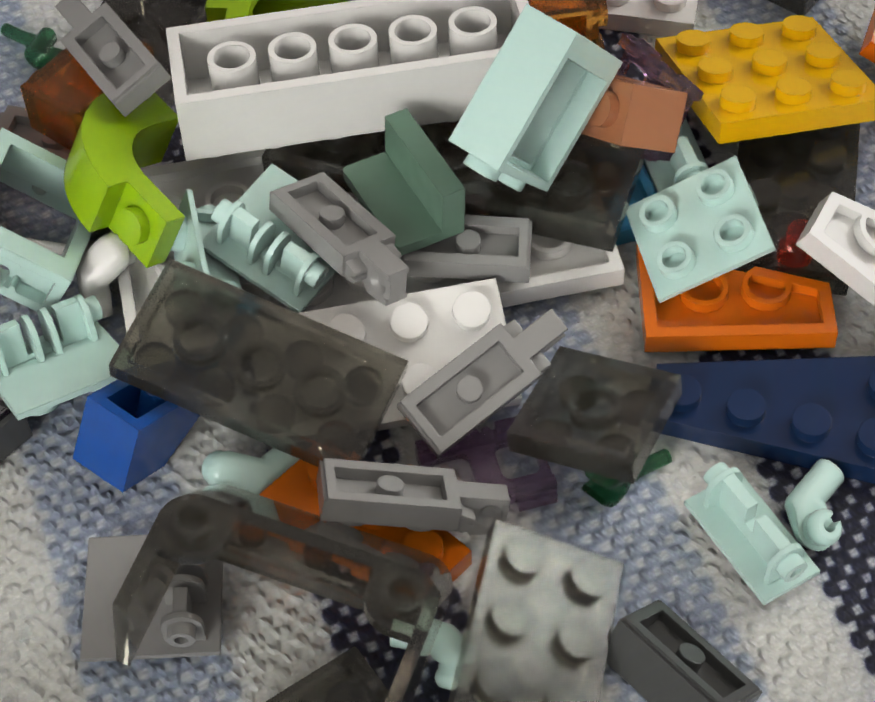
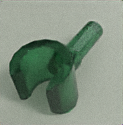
[1,23,64,73]
[581,448,672,507]

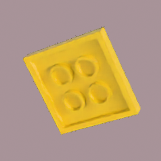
[654,15,875,144]

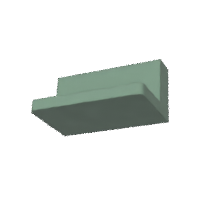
[343,108,465,256]

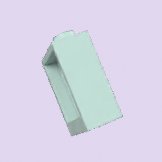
[448,3,623,192]
[0,127,92,315]

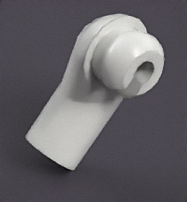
[76,233,137,318]

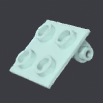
[624,155,776,303]
[202,163,337,313]
[0,294,138,421]

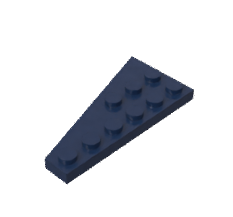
[641,356,875,484]

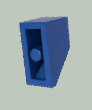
[73,349,220,492]

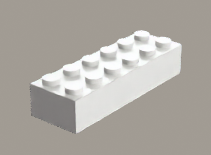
[166,0,529,161]

